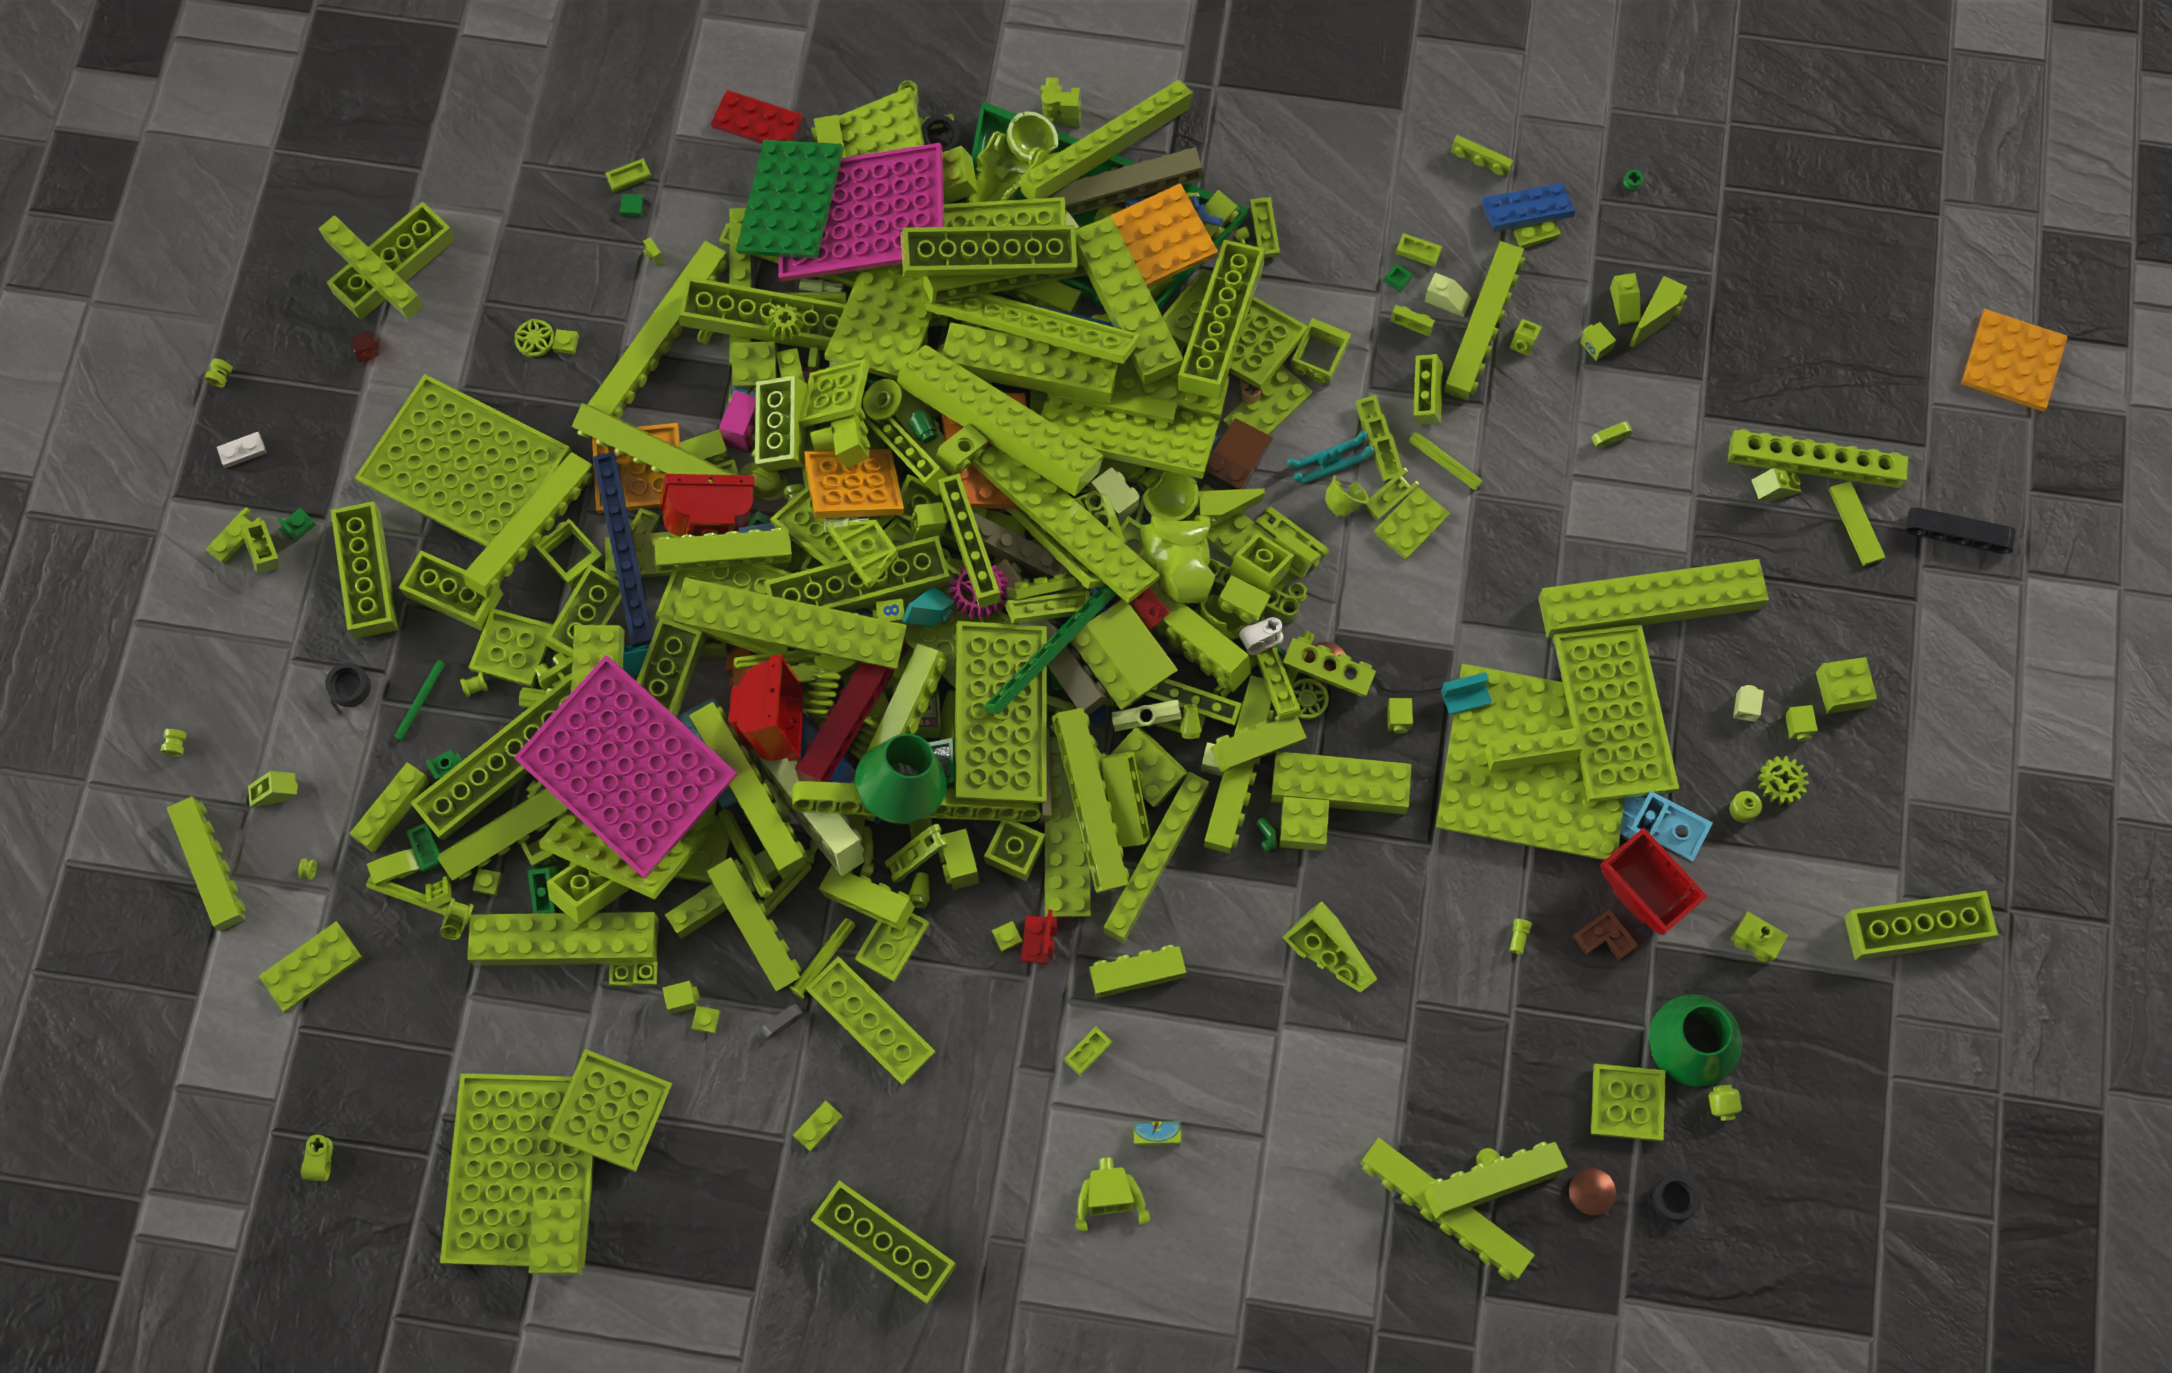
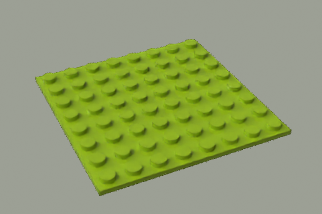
[1436,664,1625,860]

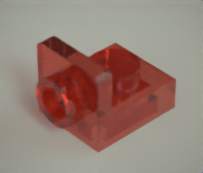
[350,330,380,362]

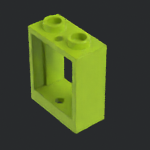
[1290,318,1351,385]
[535,519,605,590]

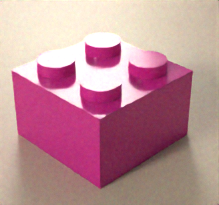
[719,390,756,453]

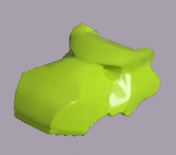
[966,131,1048,203]
[1140,515,1215,603]

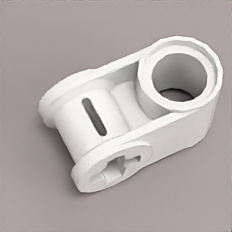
[1239,617,1284,655]

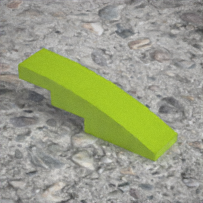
[1354,395,1403,481]

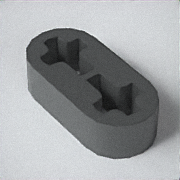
[761,1004,803,1040]

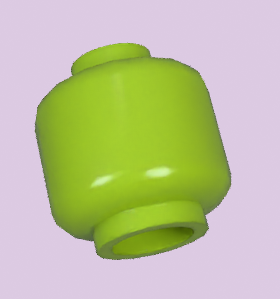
[1729,791,1762,823]
[1708,1085,1742,1121]

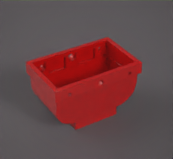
[660,474,755,537]
[729,654,804,761]
[1600,828,1708,935]

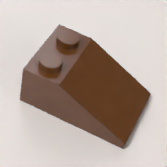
[1204,418,1273,490]

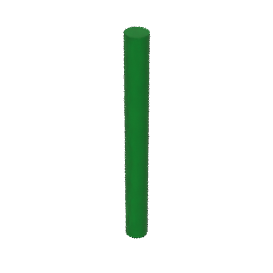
[394,660,445,741]

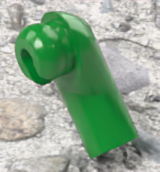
[1257,818,1277,852]

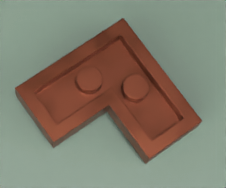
[1572,909,1638,960]

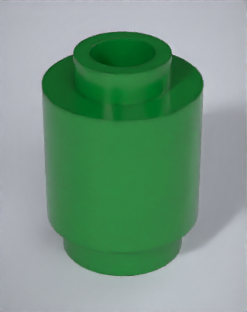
[909,410,938,444]

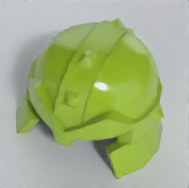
[1325,475,1369,517]

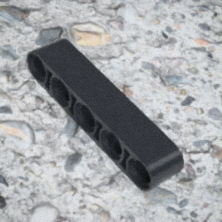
[1906,508,2016,554]

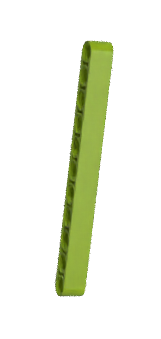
[792,781,1041,822]

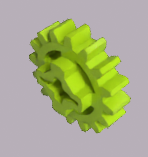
[1758,756,1809,805]

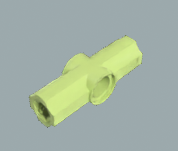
[1112,700,1182,732]

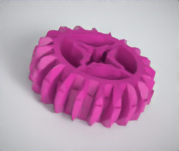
[949,565,1009,620]

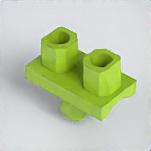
[535,652,573,690]

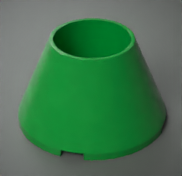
[854,734,947,824]
[1648,995,1742,1087]

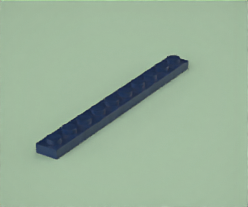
[593,452,654,648]

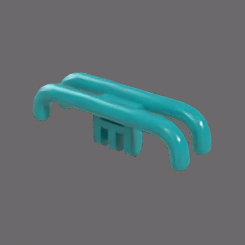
[1287,431,1374,484]

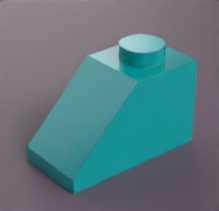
[902,586,955,627]

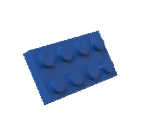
[1482,183,1575,232]

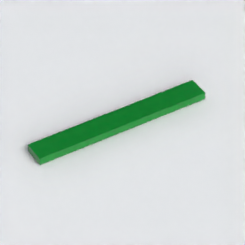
[983,587,1117,714]

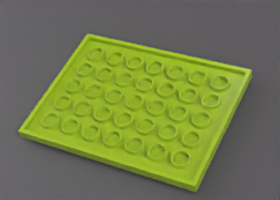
[355,374,571,547]
[440,1073,595,1268]

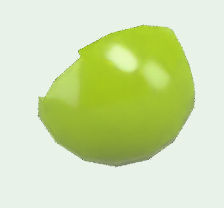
[1007,111,1058,163]
[1143,471,1199,521]
[1198,594,1253,640]

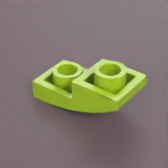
[367,849,421,886]
[609,961,658,987]

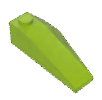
[1282,901,1377,993]

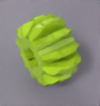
[766,303,803,341]

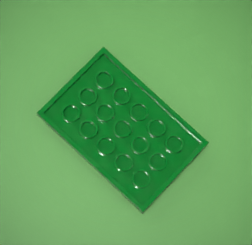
[736,140,844,259]

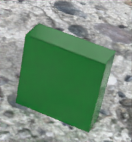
[620,194,644,217]
[1383,263,1413,292]

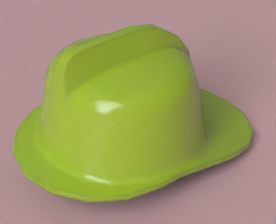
[739,462,788,501]

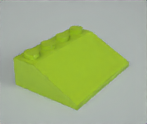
[1071,599,1178,710]

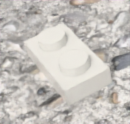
[217,432,266,469]

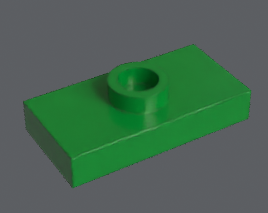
[406,823,441,873]

